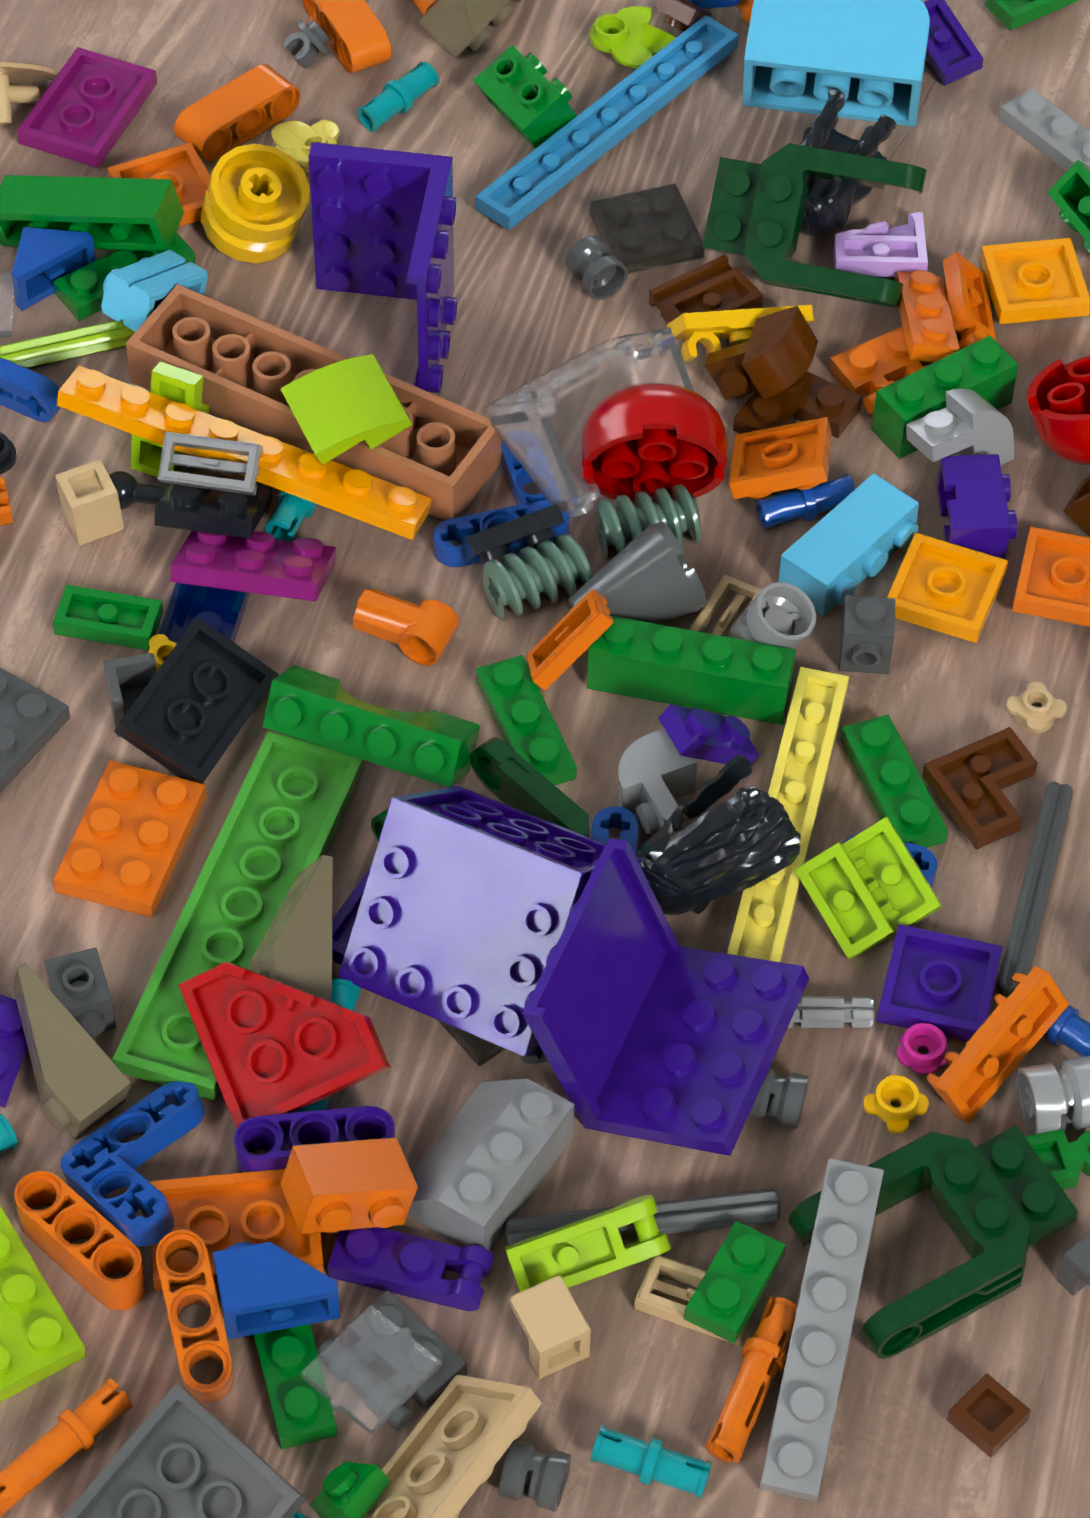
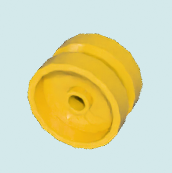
[201,143,310,263]

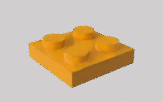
[980,238,1090,324]
[887,532,1008,643]

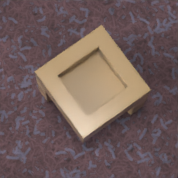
[55,459,124,546]
[511,1275,591,1379]

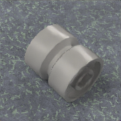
[729,582,817,649]
[1016,1056,1090,1135]

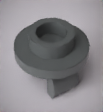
[283,20,331,68]

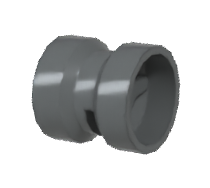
[565,235,628,300]
[748,1067,809,1129]
[499,1439,571,1512]

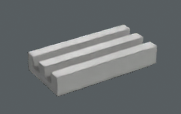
[158,432,263,496]

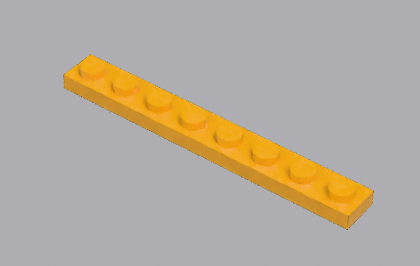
[57,365,432,540]

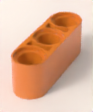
[302,0,392,74]
[174,64,301,162]
[14,1171,146,1311]
[156,1230,234,1403]

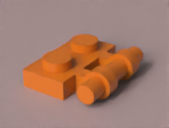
[829,326,932,414]

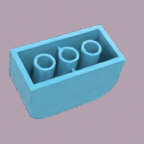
[742,0,930,127]

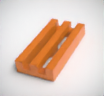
[526,589,614,691]

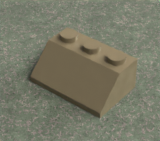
[419,0,522,58]

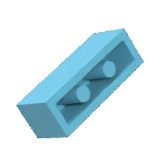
[778,473,919,617]

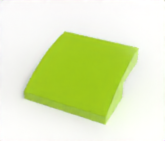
[280,354,413,465]
[795,817,943,960]

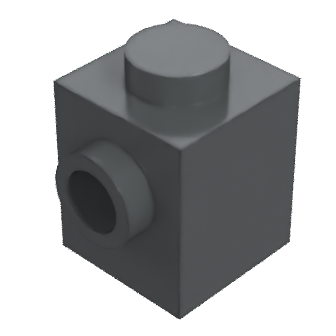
[839,595,895,674]
[44,947,116,1037]

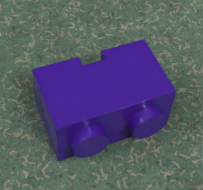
[936,454,1017,559]

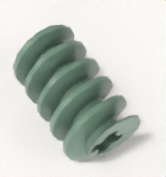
[595,484,702,559]
[483,533,593,621]

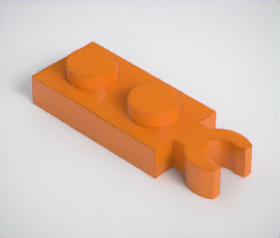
[942,251,996,350]

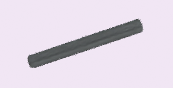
[997,781,1073,996]
[505,1189,781,1245]

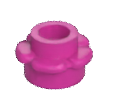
[896,1023,950,1075]

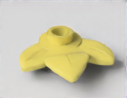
[271,119,340,173]

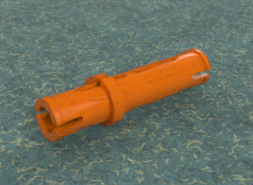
[705,1297,798,1463]
[0,1378,133,1518]

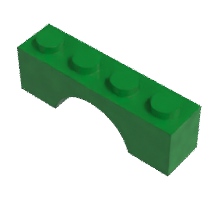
[262,665,481,787]

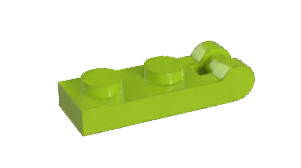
[504,1194,671,1292]

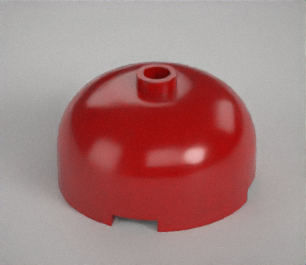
[1027,355,1090,466]
[582,383,728,503]

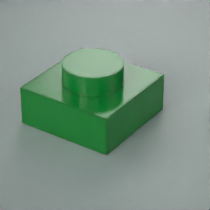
[310,1461,391,1518]

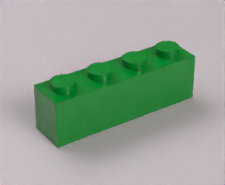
[0,175,184,251]
[587,616,796,725]

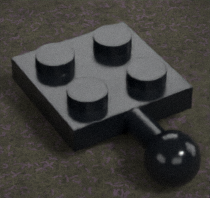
[109,467,272,539]

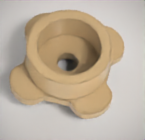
[1006,682,1067,734]

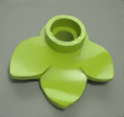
[589,6,676,69]

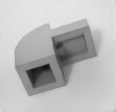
[906,388,1015,465]
[617,729,697,835]

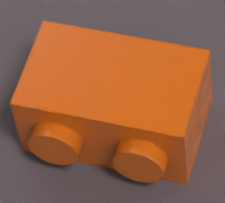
[280,1138,418,1234]

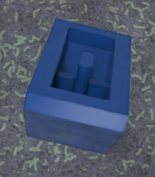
[12,227,96,311]

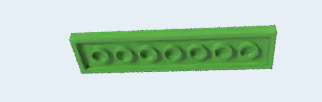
[112,731,364,1101]

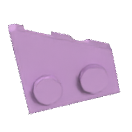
[833,212,928,278]

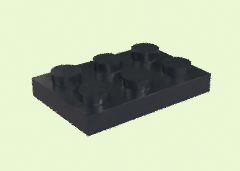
[114,617,279,784]

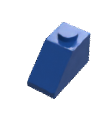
[213,1242,340,1340]

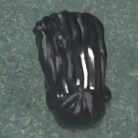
[800,89,896,236]
[635,755,801,915]

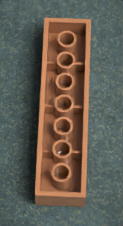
[126,284,502,521]

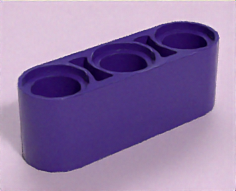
[234,1106,395,1173]

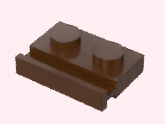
[649,255,763,341]

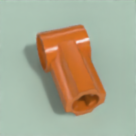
[353,588,460,666]

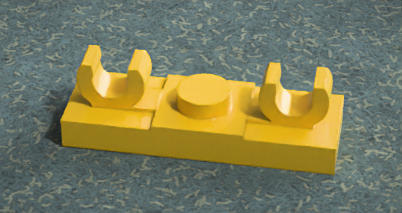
[667,305,814,362]

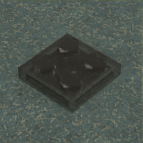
[590,183,704,274]

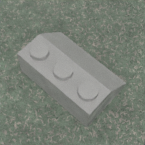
[408,1078,574,1252]

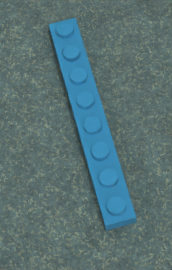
[475,15,739,230]

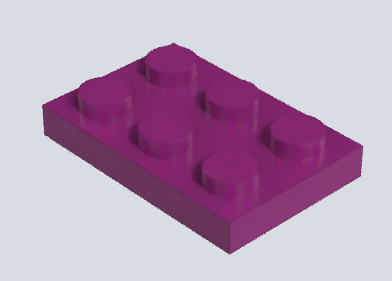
[17,47,157,168]
[170,531,336,602]

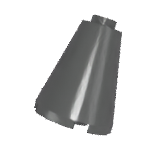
[564,521,707,624]

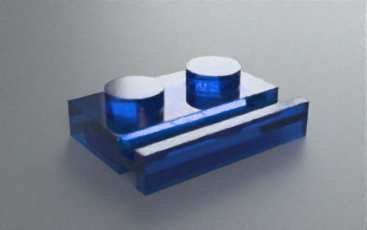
[158,583,250,643]

